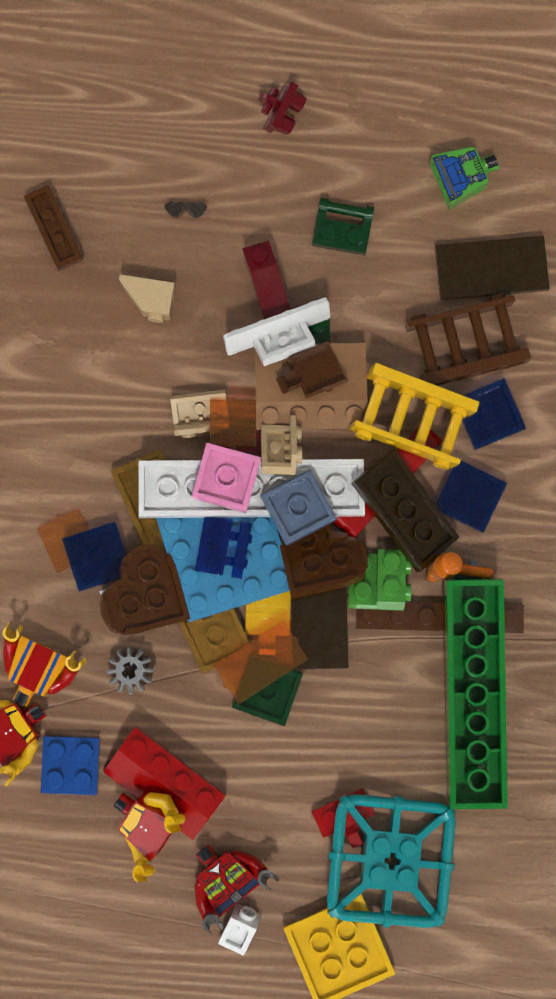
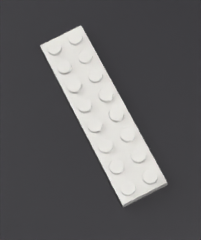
[139,459,365,518]

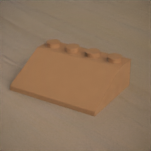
[255,342,368,430]

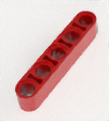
[333,425,443,538]

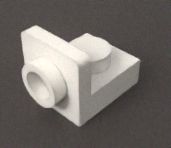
[218,903,261,956]

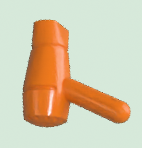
[426,552,494,583]

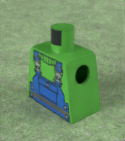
[429,147,499,210]

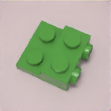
[348,549,411,611]

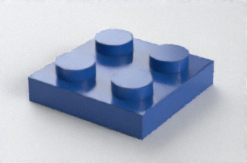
[41,736,100,795]

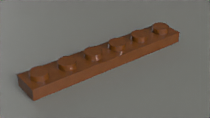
[356,602,524,633]

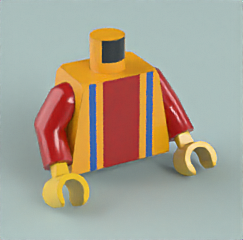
[3,622,87,707]

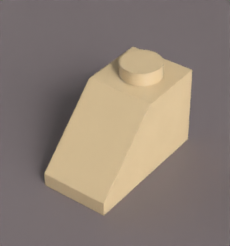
[119,274,176,323]

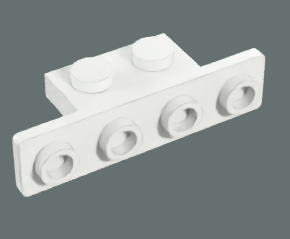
[223,297,330,366]

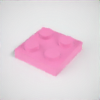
[191,443,261,513]

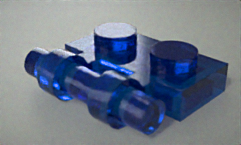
[195,517,253,579]

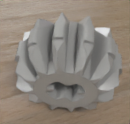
[106,647,155,695]

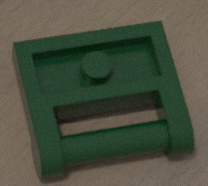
[312,197,374,256]

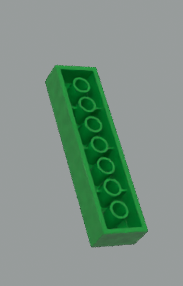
[444,578,508,809]

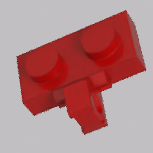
[311,788,374,849]

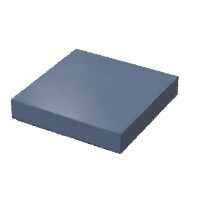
[260,470,337,546]

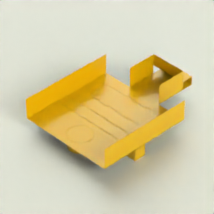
[245,591,291,655]

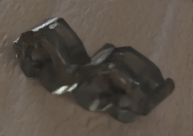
[164,201,207,219]

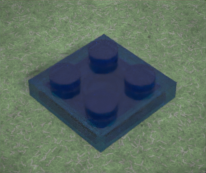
[462,378,526,451]
[435,461,507,534]
[62,522,126,592]

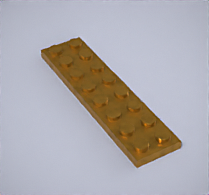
[110,449,253,674]

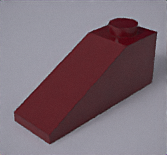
[242,240,291,319]

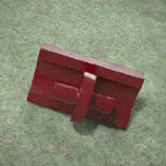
[258,82,307,135]

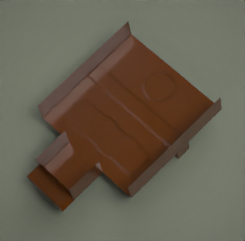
[276,341,348,398]

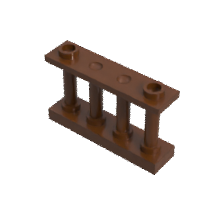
[405,293,531,386]

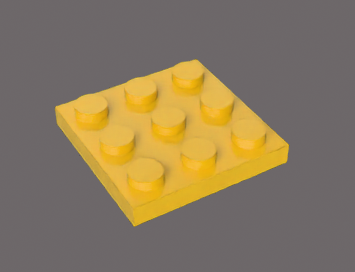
[283,894,395,999]

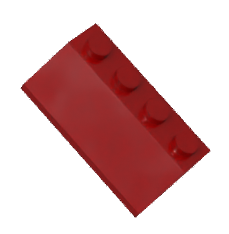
[103,727,227,840]

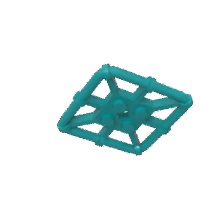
[327,794,456,928]

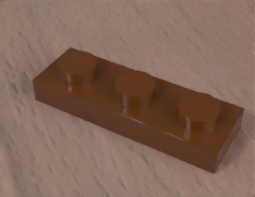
[24,185,83,271]

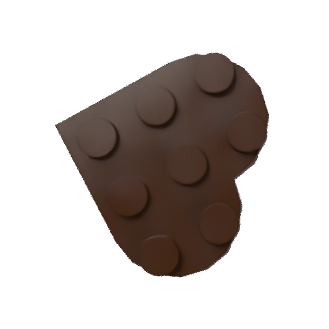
[279,524,368,599]
[100,544,190,635]

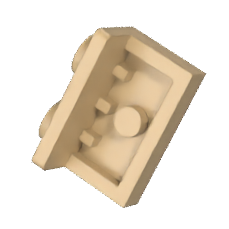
[170,389,230,438]
[261,415,302,475]

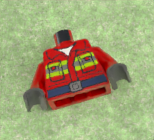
[194,844,279,935]

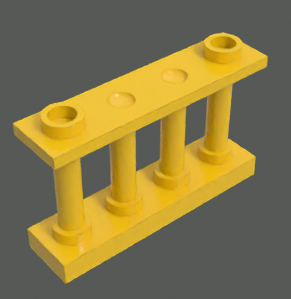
[349,363,480,470]

